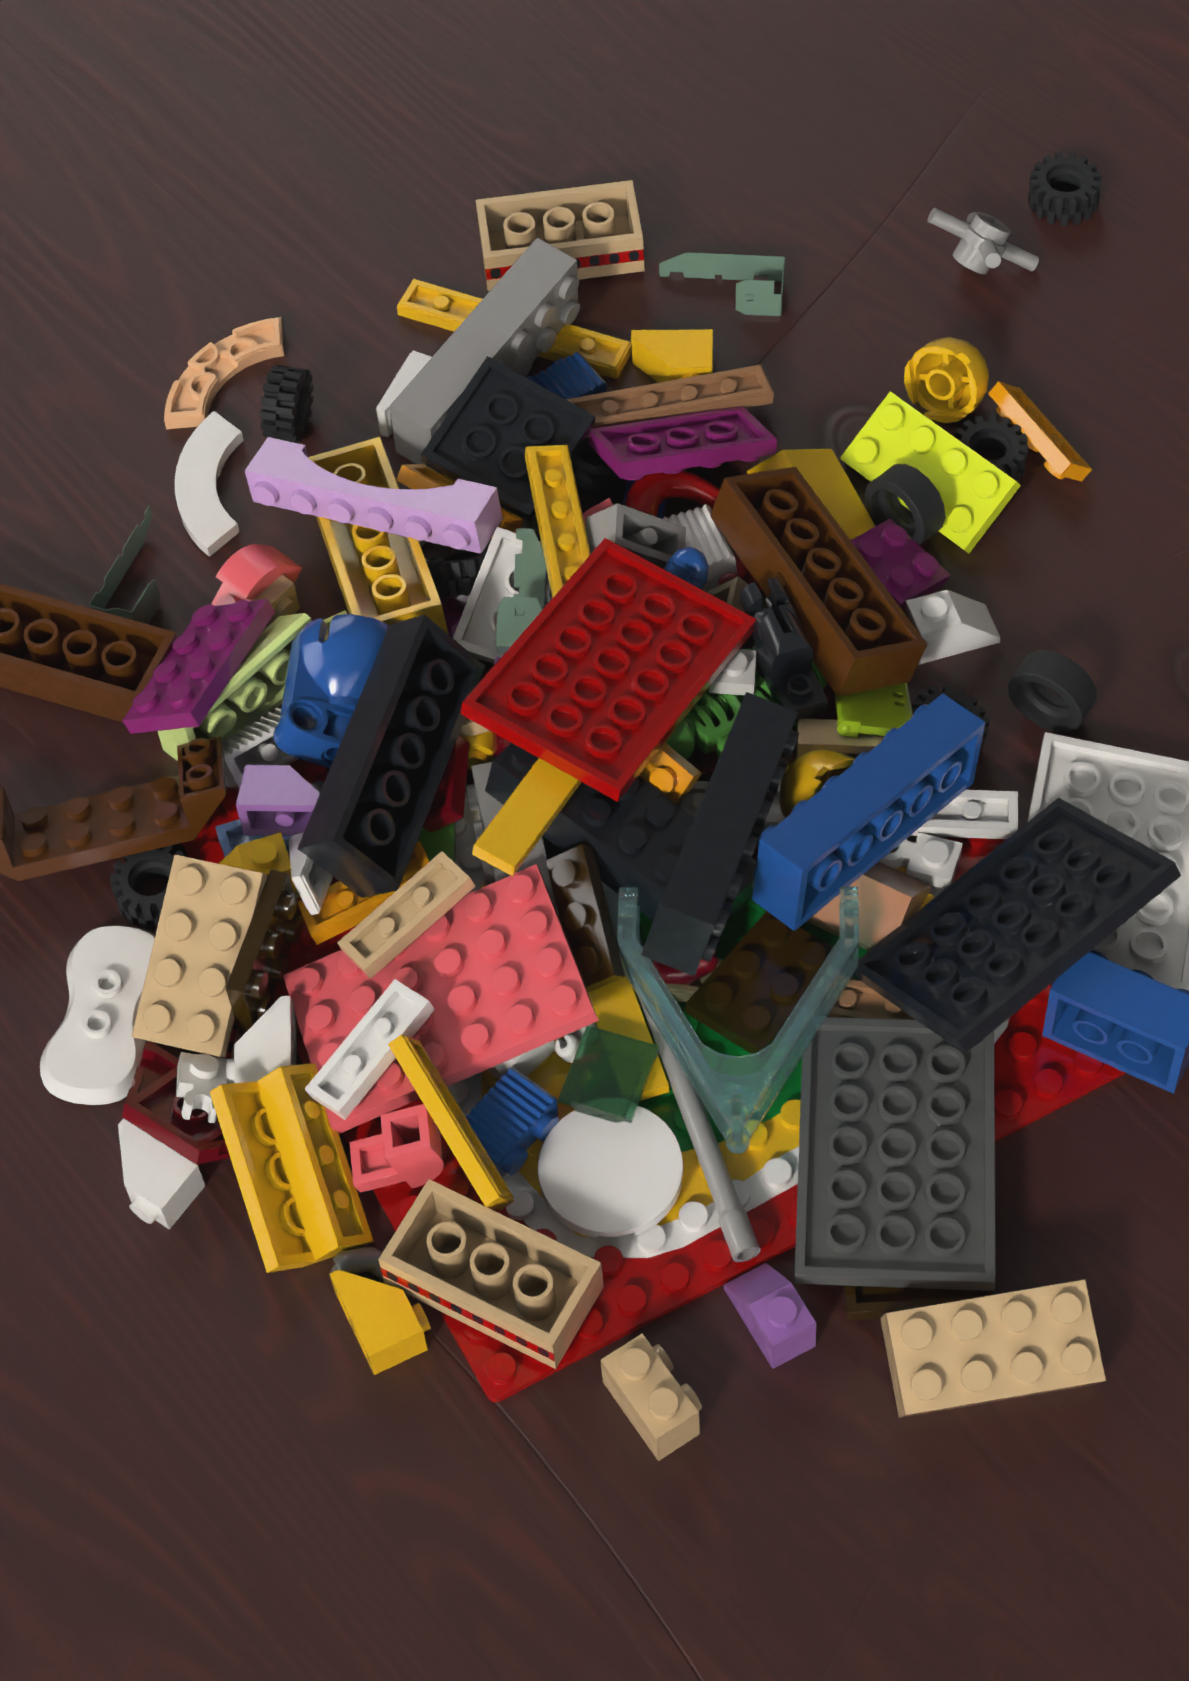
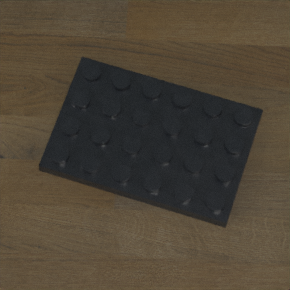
[851,797,1181,1054]

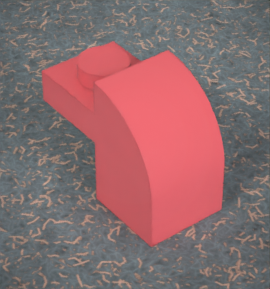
[212,544,302,606]
[350,1104,444,1193]

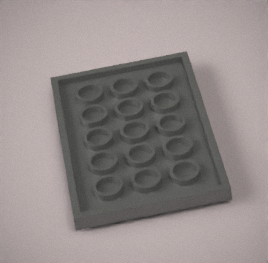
[795,1017,995,1291]

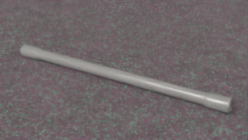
[601,881,761,1262]

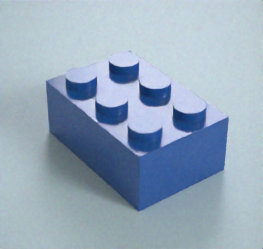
[1042,950,1189,1094]

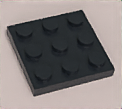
[421,356,595,522]

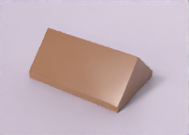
[806,862,931,951]

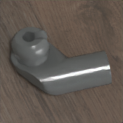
[330,1247,384,1280]

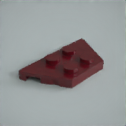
[122,1041,230,1165]

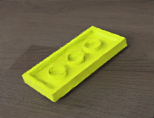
[840,391,1021,554]

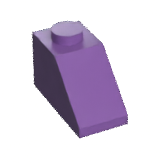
[236,765,320,836]
[724,1263,817,1369]

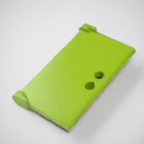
[834,683,913,738]

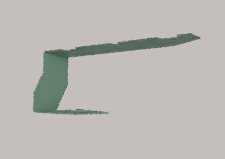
[659,252,785,316]
[89,505,161,624]
[496,528,546,654]

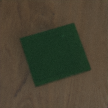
[559,1026,659,1123]

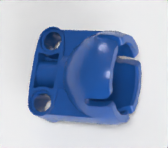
[273,614,389,768]

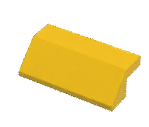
[747,449,876,540]
[210,1063,374,1273]

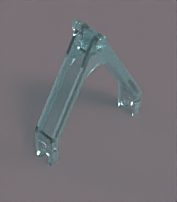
[617,886,859,1154]

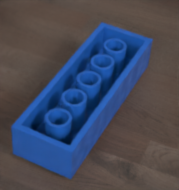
[752,694,986,931]

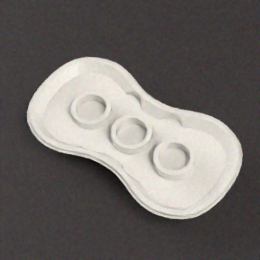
[40,926,156,1105]

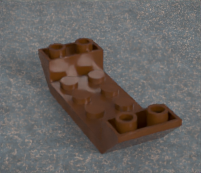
[0,736,226,881]

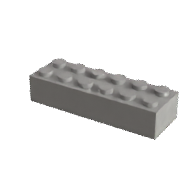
[390,237,580,472]

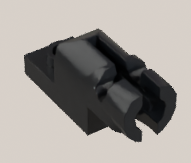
[739,578,828,720]

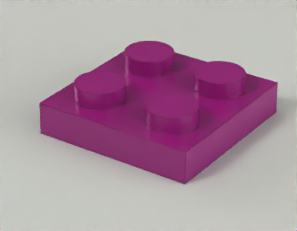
[850,519,950,610]

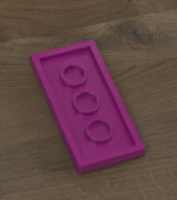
[589,406,777,480]
[122,599,275,734]

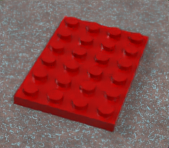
[461,538,756,802]

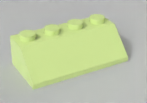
[158,613,311,761]

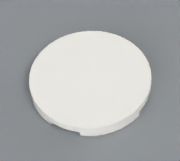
[538,1101,683,1239]

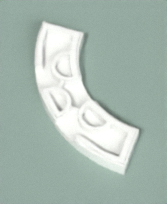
[175,411,244,557]

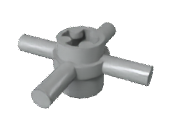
[928,208,1039,274]

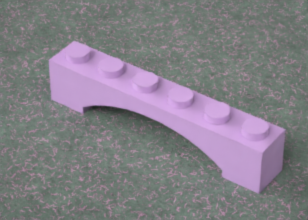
[245,437,503,554]

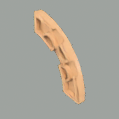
[164,317,284,430]

